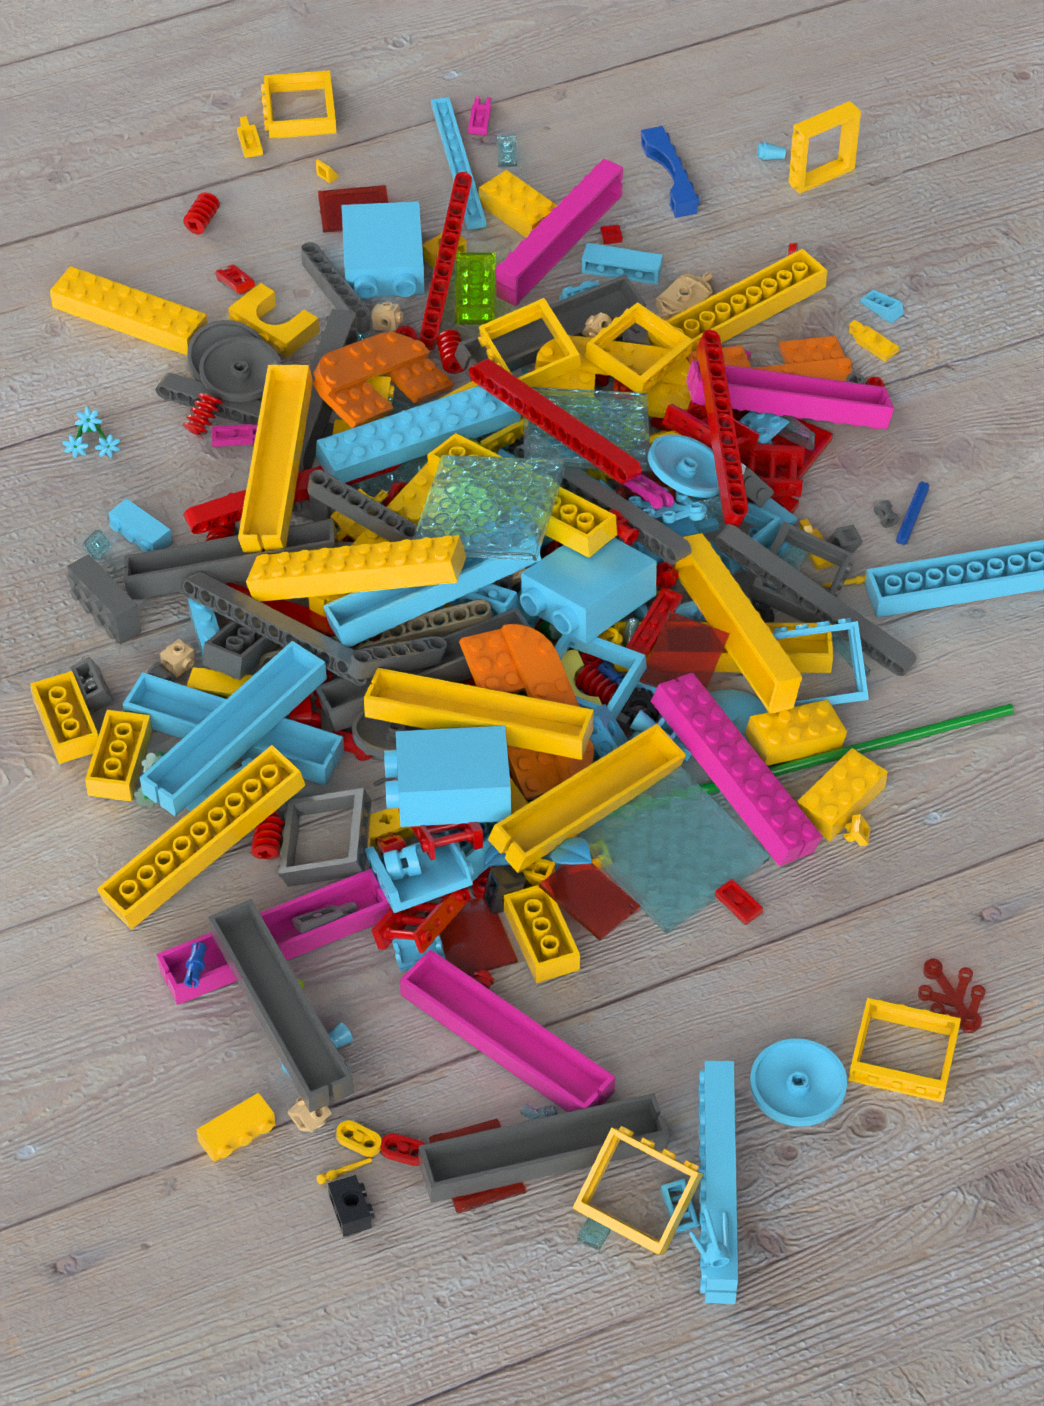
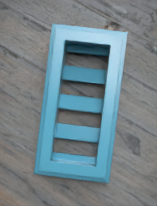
[860,289,904,323]
[660,1179,699,1233]

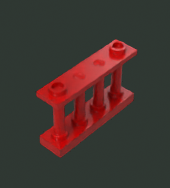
[662,399,760,453]
[738,443,805,497]
[398,808,483,860]
[371,887,471,953]

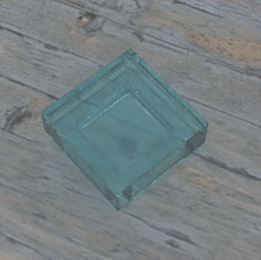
[577,1217,611,1251]

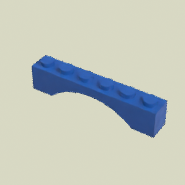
[641,126,700,218]

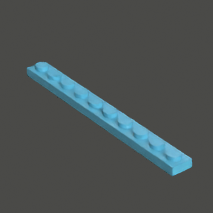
[431,97,486,230]

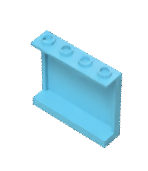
[365,830,474,913]

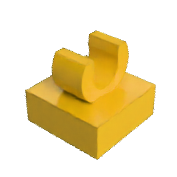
[844,814,871,847]

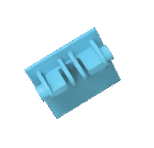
[739,411,790,445]

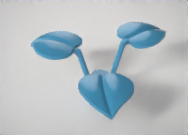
[484,837,592,876]

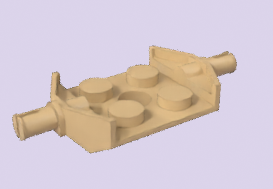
[656,272,713,321]

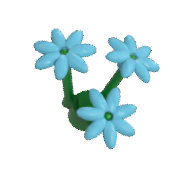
[62,406,120,458]

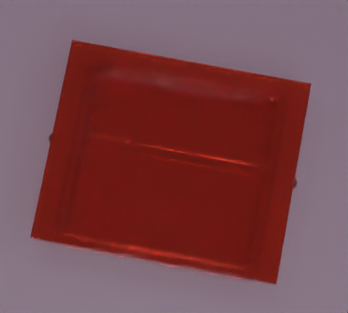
[318,185,388,233]

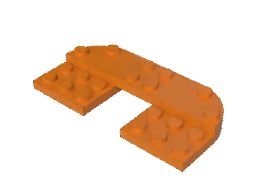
[313,331,454,428]
[686,336,852,409]
[459,624,594,801]

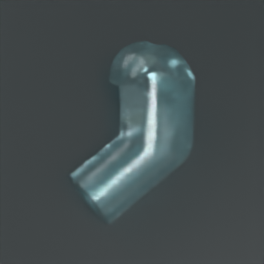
[520,1103,558,1120]

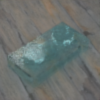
[497,136,517,167]

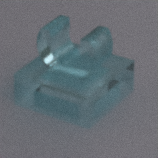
[82,530,111,559]

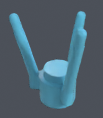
[689,1208,732,1268]

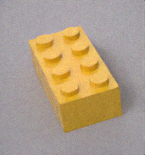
[479,170,558,238]
[30,671,98,764]
[744,699,847,766]
[85,710,153,801]
[797,748,888,842]
[504,882,580,984]

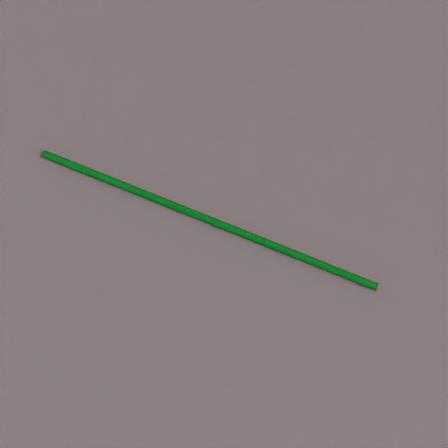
[595,703,1014,824]

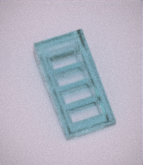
[777,415,815,451]

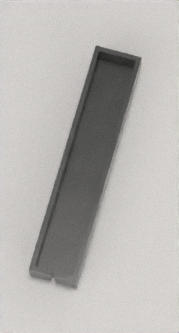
[455,274,646,381]
[298,309,358,472]
[123,518,338,600]
[316,608,530,732]
[208,899,354,1113]
[418,1093,669,1203]

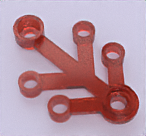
[918,958,986,1033]

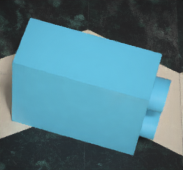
[342,201,425,299]
[520,538,656,644]
[384,726,511,827]

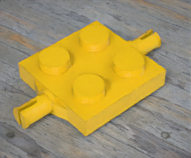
[330,488,388,542]

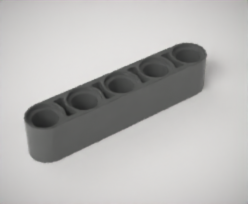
[347,636,447,679]

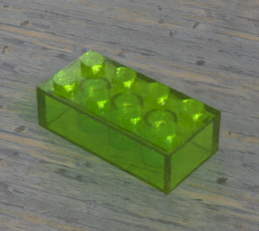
[455,252,496,325]

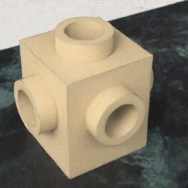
[371,302,403,332]
[582,312,612,338]
[160,639,196,679]
[287,1096,332,1132]

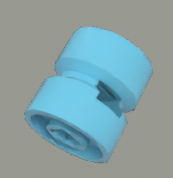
[384,845,423,882]

